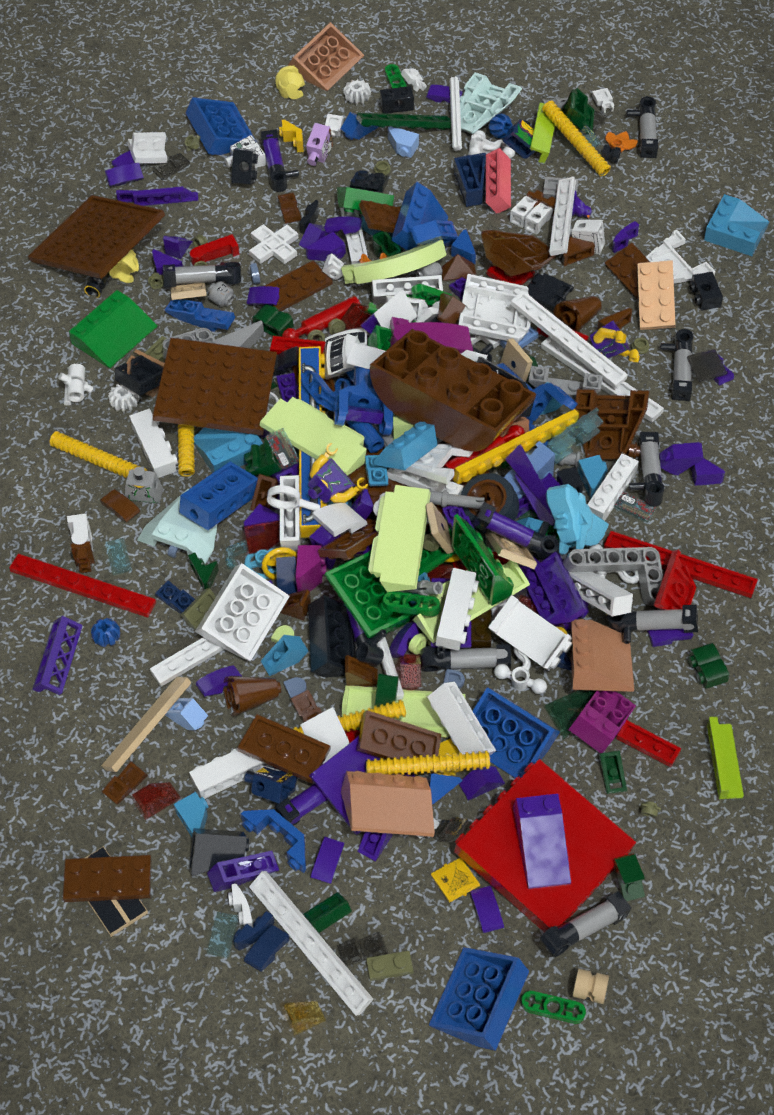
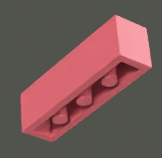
[486,148,511,213]

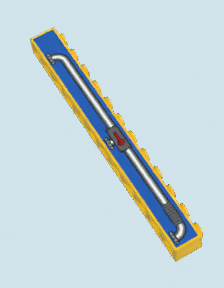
[299,346,327,538]

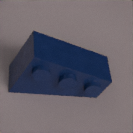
[454,152,486,207]

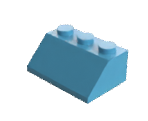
[374,422,438,470]

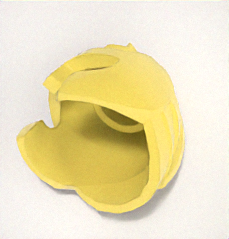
[275,65,305,99]
[109,249,139,283]

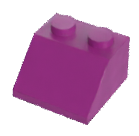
[296,545,327,592]

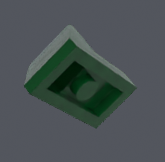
[188,553,219,590]
[614,853,645,901]

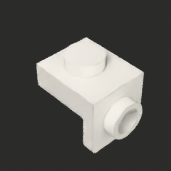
[325,114,344,138]
[322,253,344,280]

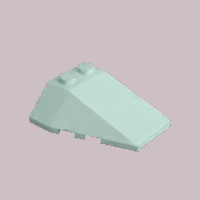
[460,72,522,134]
[137,489,217,564]

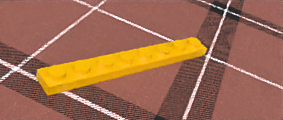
[453,409,579,484]

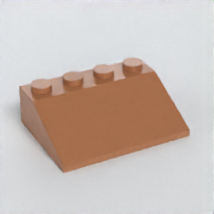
[288,22,364,91]
[570,619,634,692]
[341,771,435,837]

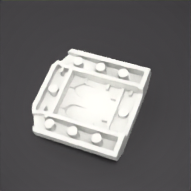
[458,274,531,343]

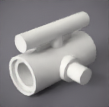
[59,364,93,405]

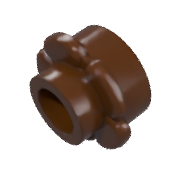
[627,442,640,459]

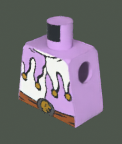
[306,123,333,166]

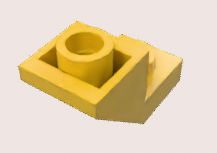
[279,120,304,152]

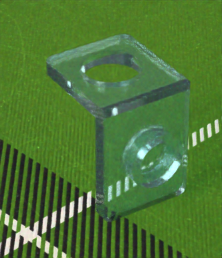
[581,125,602,148]
[225,540,248,569]

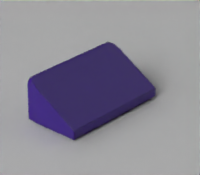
[345,406,383,424]
[351,489,373,520]

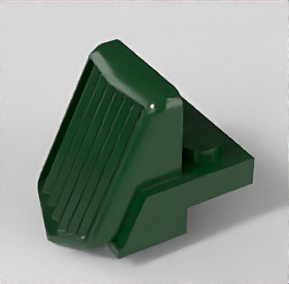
[562,88,595,135]

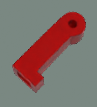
[190,234,240,265]

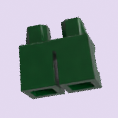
[244,435,282,476]

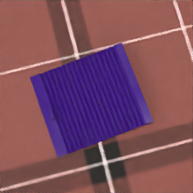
[309,736,415,835]

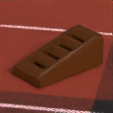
[597,308,632,330]

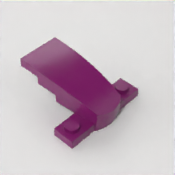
[390,317,473,354]

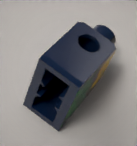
[503,119,535,159]

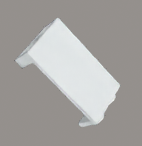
[488,595,572,671]

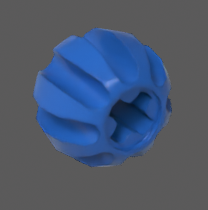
[488,114,513,138]
[91,618,121,647]

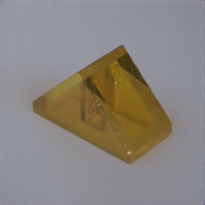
[284,1001,326,1036]

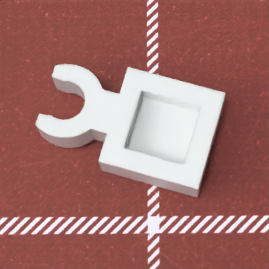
[401,68,427,92]
[592,88,614,113]

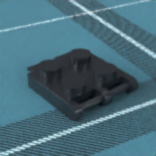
[350,170,389,193]
[527,273,574,312]

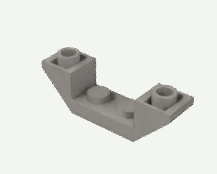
[529,366,603,399]

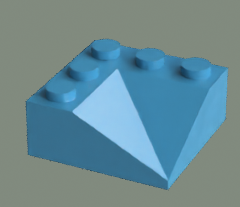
[704,194,769,256]
[194,428,263,473]

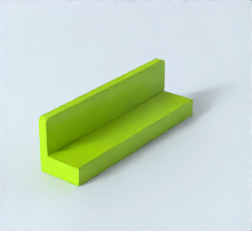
[530,103,555,163]
[707,717,744,799]

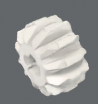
[344,79,371,105]
[108,384,140,413]

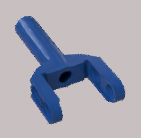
[497,363,578,447]
[334,365,393,436]
[301,370,385,453]

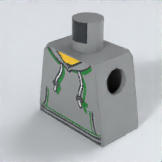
[125,467,163,504]

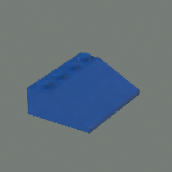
[186,97,257,155]
[391,182,448,262]
[473,687,560,778]
[429,947,529,1051]

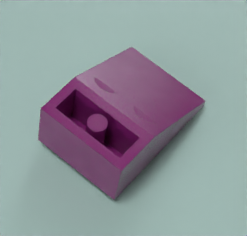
[569,690,636,753]

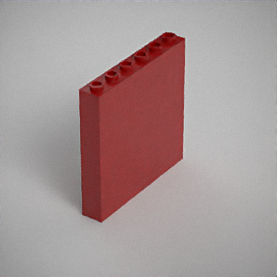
[454,759,636,932]

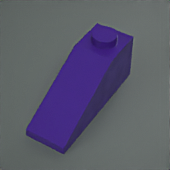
[207,851,279,892]

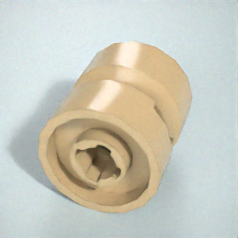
[573,968,609,1004]

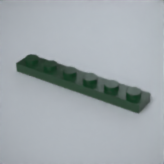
[356,113,452,130]

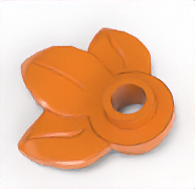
[605,131,638,152]

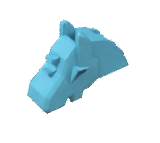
[546,484,609,555]

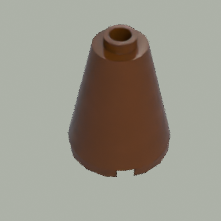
[554,296,602,332]
[223,676,281,716]

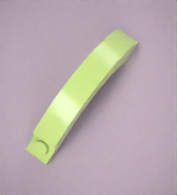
[341,239,447,284]

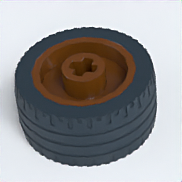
[461,473,519,534]

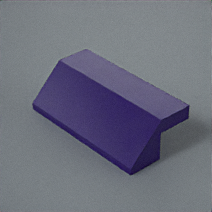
[519,552,588,625]

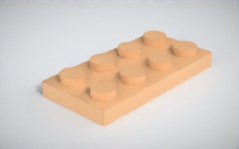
[638,260,676,330]

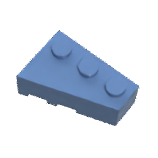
[504,441,555,499]

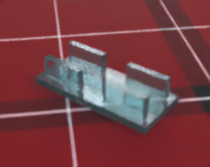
[547,407,603,464]

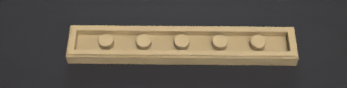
[101,677,191,772]

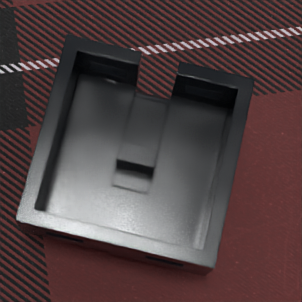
[115,355,163,396]

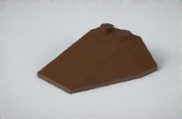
[481,230,557,277]
[575,389,649,461]

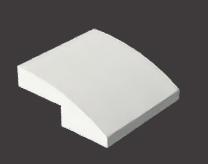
[312,503,367,537]

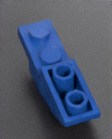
[165,299,235,332]

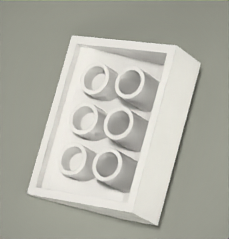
[195,563,289,662]

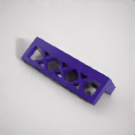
[32,616,83,695]

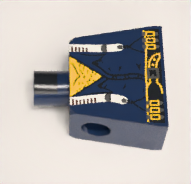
[244,766,297,803]

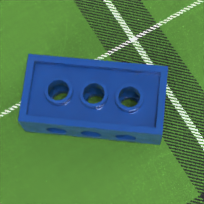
[179,461,258,530]

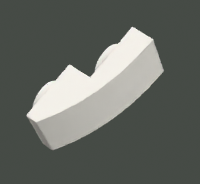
[419,301,440,322]
[228,884,253,927]

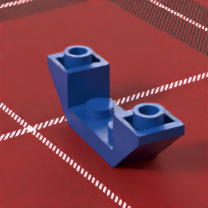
[410,220,458,246]
[241,809,306,873]

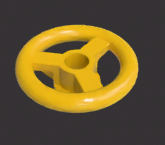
[262,547,297,580]

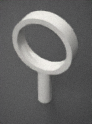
[267,485,320,511]

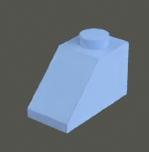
[388,126,419,158]
[165,698,208,730]

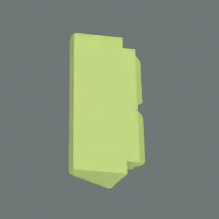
[260,397,366,476]
[368,485,431,592]
[413,559,530,644]
[342,685,465,738]

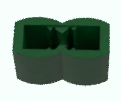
[373,231,401,259]
[252,304,294,337]
[688,643,729,689]

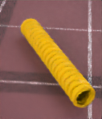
[542,100,611,177]
[178,424,195,477]
[50,431,148,478]
[290,699,406,735]
[366,750,490,775]

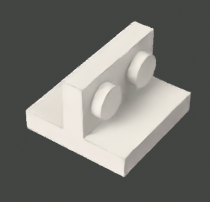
[127,132,168,163]

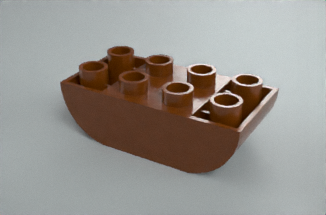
[370,329,536,451]

